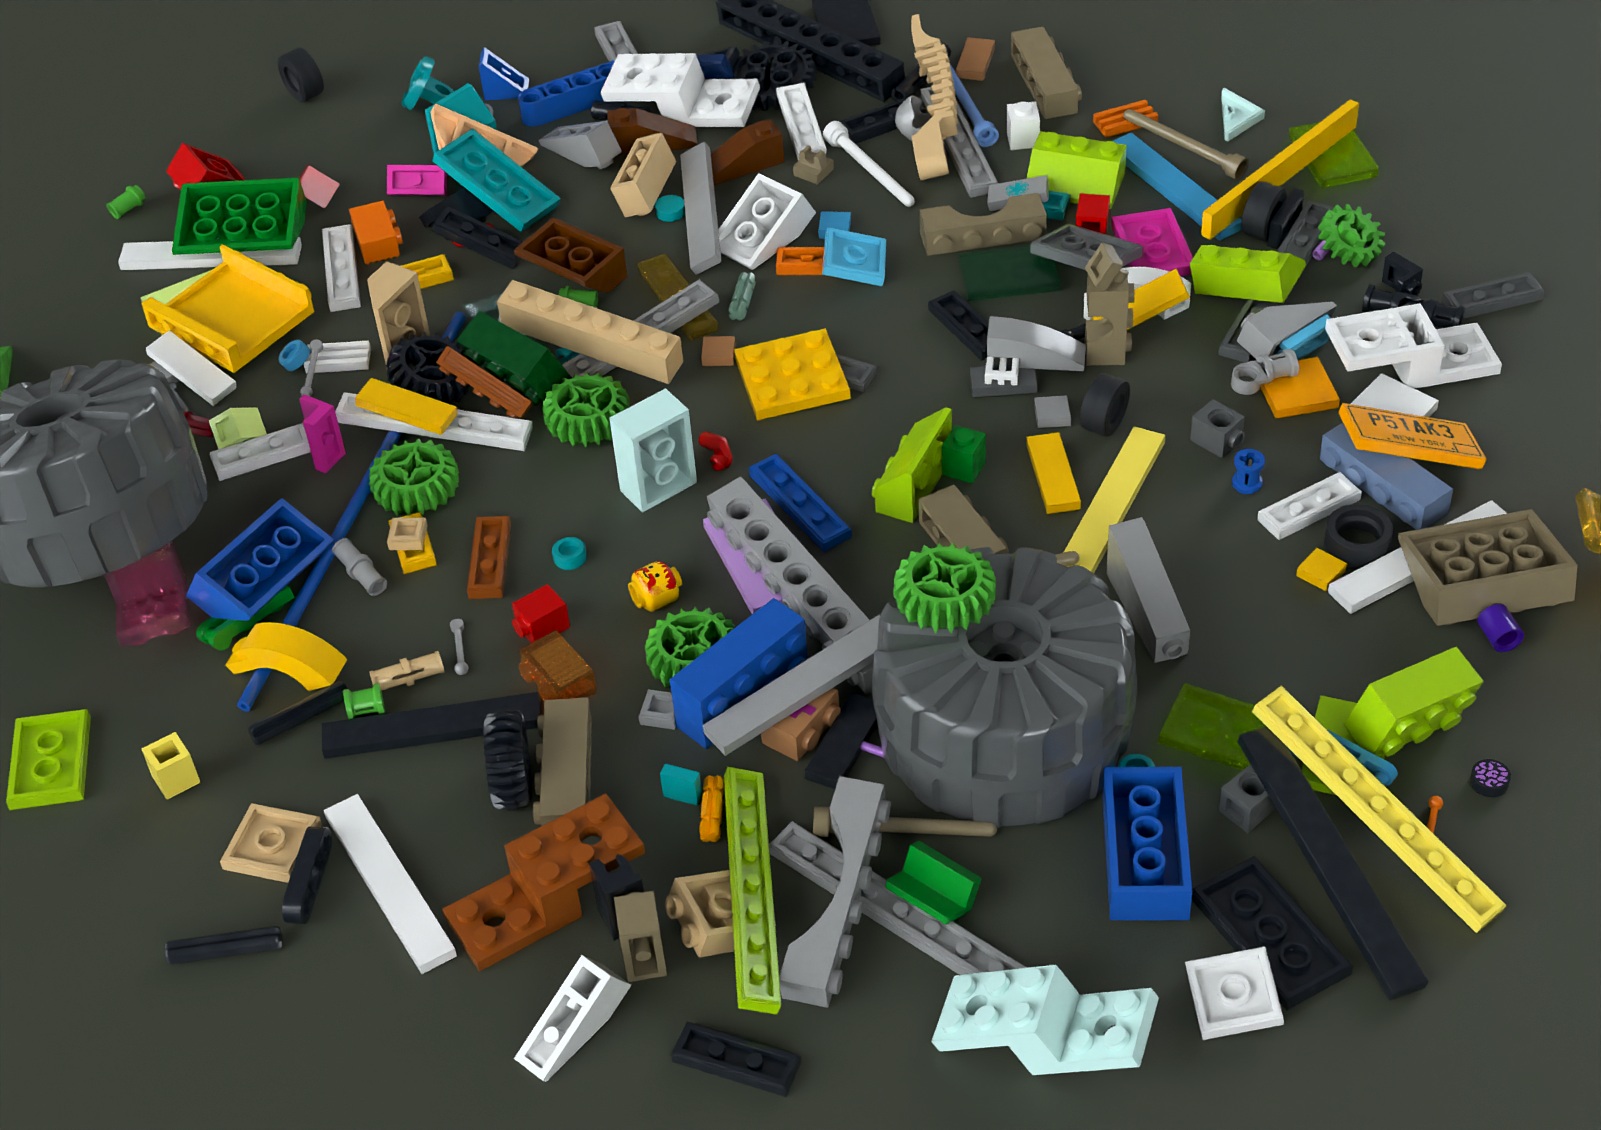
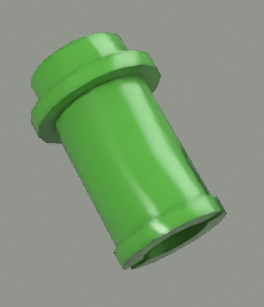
[106,185,146,219]
[559,286,598,308]

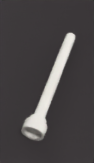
[823,121,915,207]

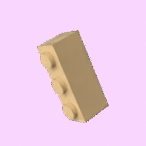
[610,133,676,217]

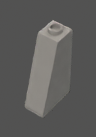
[1106,517,1190,663]

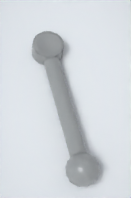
[300,339,323,397]
[450,619,469,675]

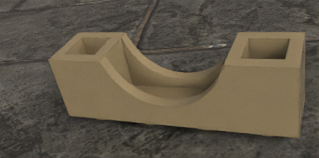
[920,193,1047,256]

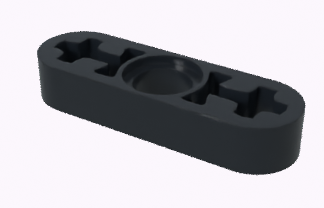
[282,826,332,924]

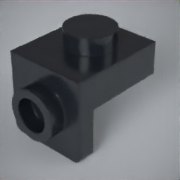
[1382,252,1423,305]

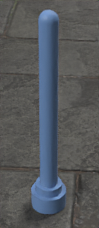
[950,64,999,147]

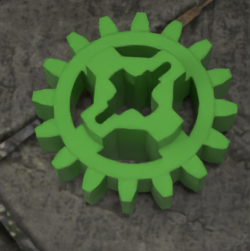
[1318,204,1385,268]

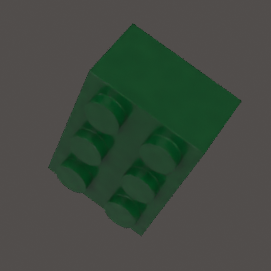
[456,311,572,406]

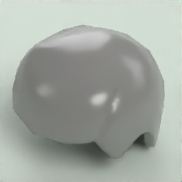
[895,95,931,141]

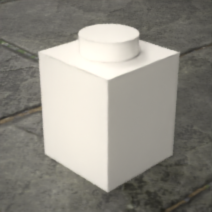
[1007,102,1040,150]

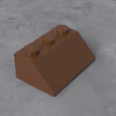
[514,217,628,294]

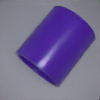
[1477,604,1524,653]

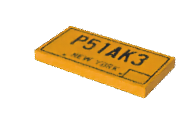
[1338,403,1487,469]

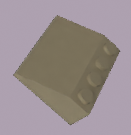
[1398,509,1578,626]

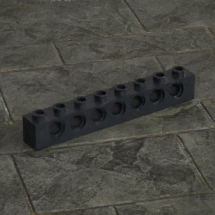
[716,0,905,102]

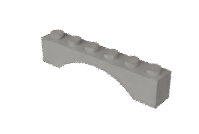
[779,776,891,1008]

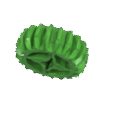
[542,372,630,447]
[369,438,459,516]
[893,542,996,634]
[645,606,734,687]

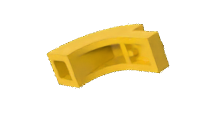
[226,622,347,691]

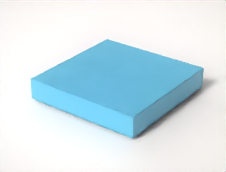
[822,227,887,286]

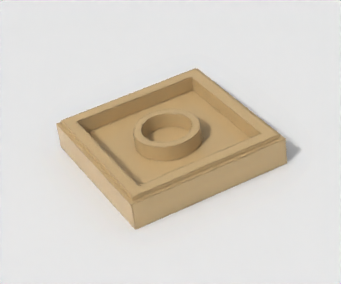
[220,803,322,883]

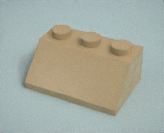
[367,261,430,365]

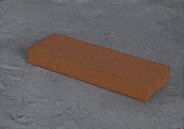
[467,516,511,599]

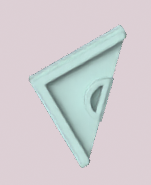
[1221,88,1265,141]

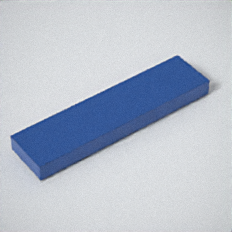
[749,453,852,552]

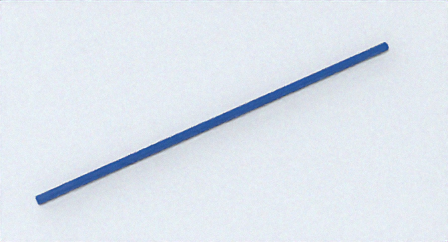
[237,312,466,711]

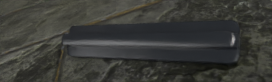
[248,681,348,745]
[165,926,283,964]

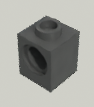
[1190,399,1245,458]
[1219,764,1277,833]

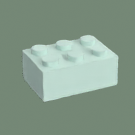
[609,388,697,512]

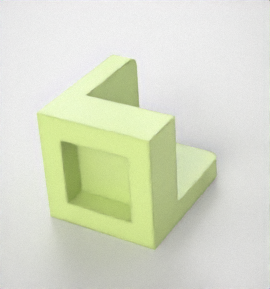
[209,407,267,450]

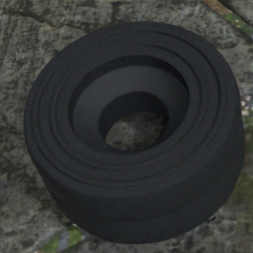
[277,48,324,102]
[1241,182,1287,241]
[1080,373,1130,437]

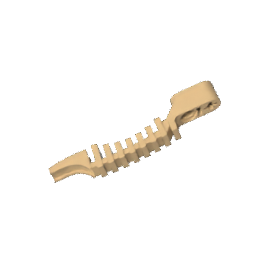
[911,14,959,181]

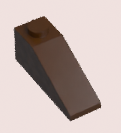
[607,108,697,156]
[711,119,784,186]

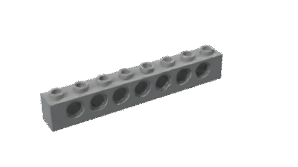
[707,476,874,695]

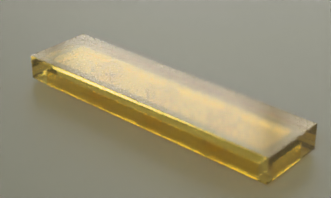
[638,254,718,341]

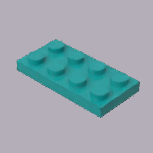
[432,129,561,232]

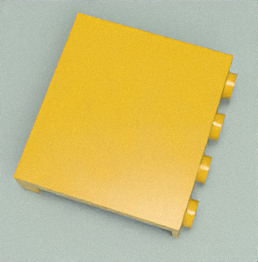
[141,245,314,373]

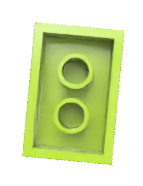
[1344,646,1484,756]

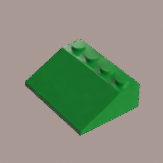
[172,178,307,255]

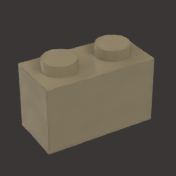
[614,891,667,982]

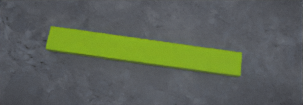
[724,767,781,1014]

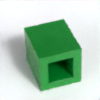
[942,425,986,484]

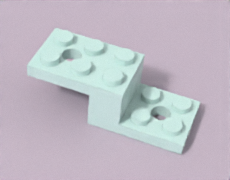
[932,965,1159,1075]

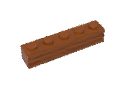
[436,346,533,419]

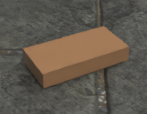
[956,37,995,81]

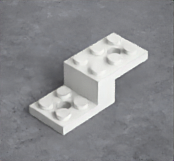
[601,53,760,127]
[1325,303,1502,389]

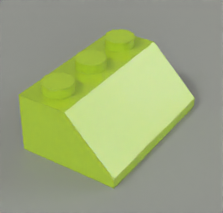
[1027,131,1127,209]
[1190,245,1306,303]
[872,407,952,523]

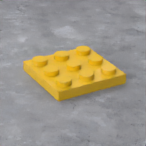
[734,328,851,420]

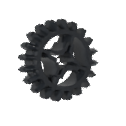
[386,331,470,405]
[483,709,532,811]

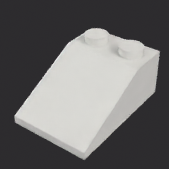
[718,173,816,270]

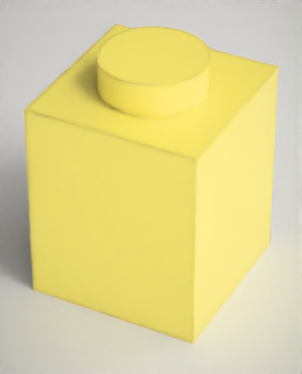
[141,732,201,800]

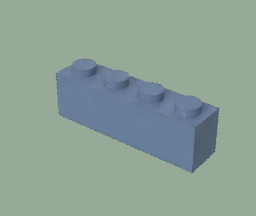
[1320,423,1453,530]

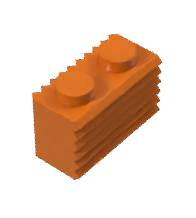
[349,200,403,265]

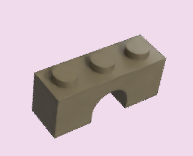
[1085,274,1135,366]

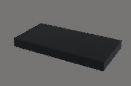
[1192,856,1353,1010]

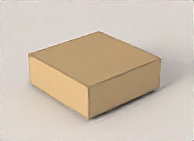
[387,517,428,550]

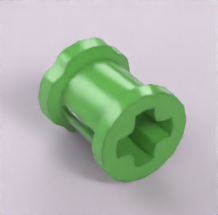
[343,683,385,719]

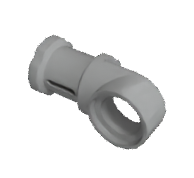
[1231,349,1299,395]

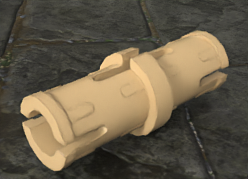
[369,651,445,690]

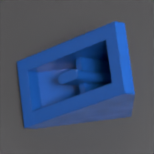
[479,48,529,100]

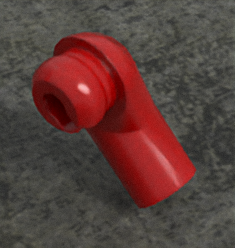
[698,431,733,471]

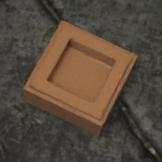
[701,336,736,366]

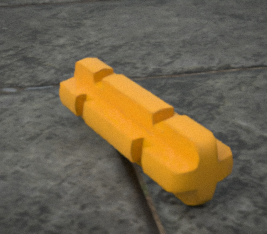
[699,775,724,842]

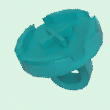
[401,56,454,110]

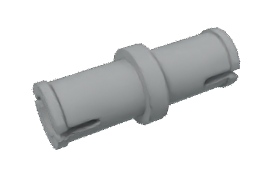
[332,538,387,596]

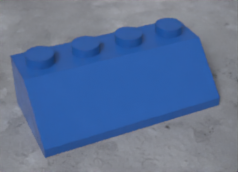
[186,498,334,621]

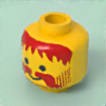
[628,561,682,612]

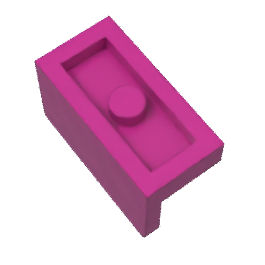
[387,165,450,196]
[299,394,346,473]

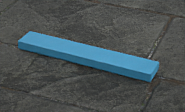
[1112,132,1242,241]

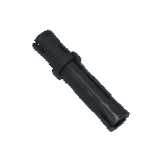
[891,42,951,101]

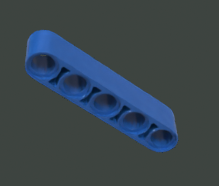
[518,60,615,127]

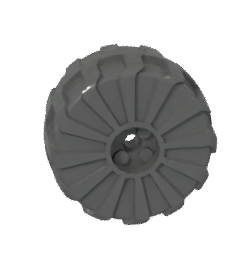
[0,359,208,588]
[872,547,1137,828]

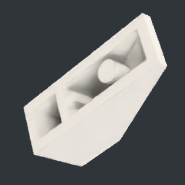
[514,955,631,1082]

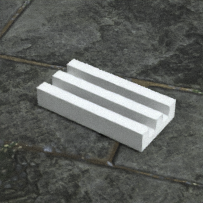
[304,341,371,373]
[985,357,1019,385]

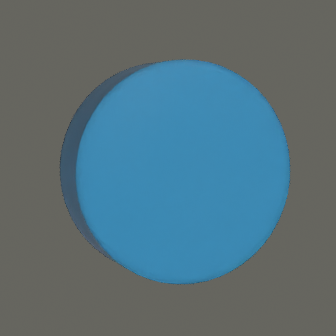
[279,340,310,371]

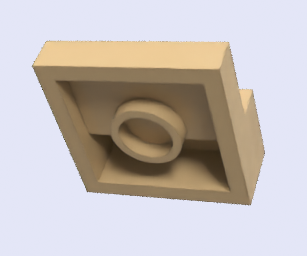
[665,870,776,957]

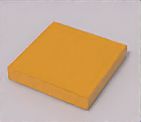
[1260,357,1340,419]

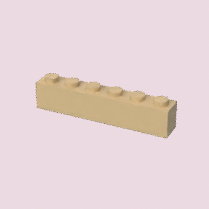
[497,280,683,384]

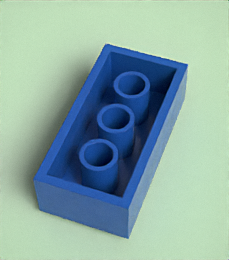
[669,598,808,750]
[1102,767,1192,920]

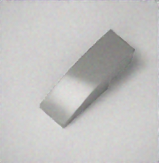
[987,316,1086,371]

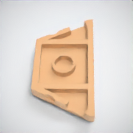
[431,104,538,167]

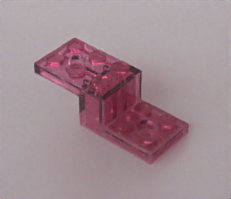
[104,540,190,647]

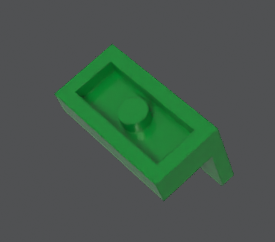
[885,841,982,924]

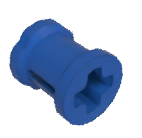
[1232,449,1265,494]

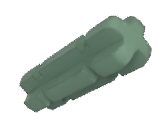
[728,272,756,321]

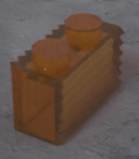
[518,630,597,701]

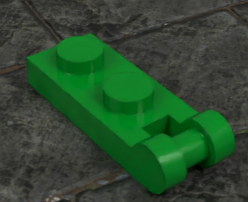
[196,585,295,651]

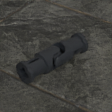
[1362,284,1465,328]

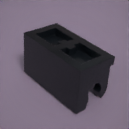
[589,854,644,940]

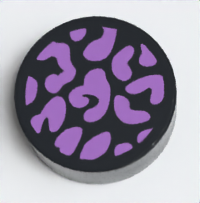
[1470,759,1511,797]

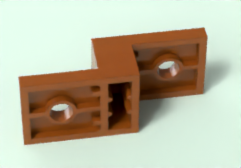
[442,793,645,972]

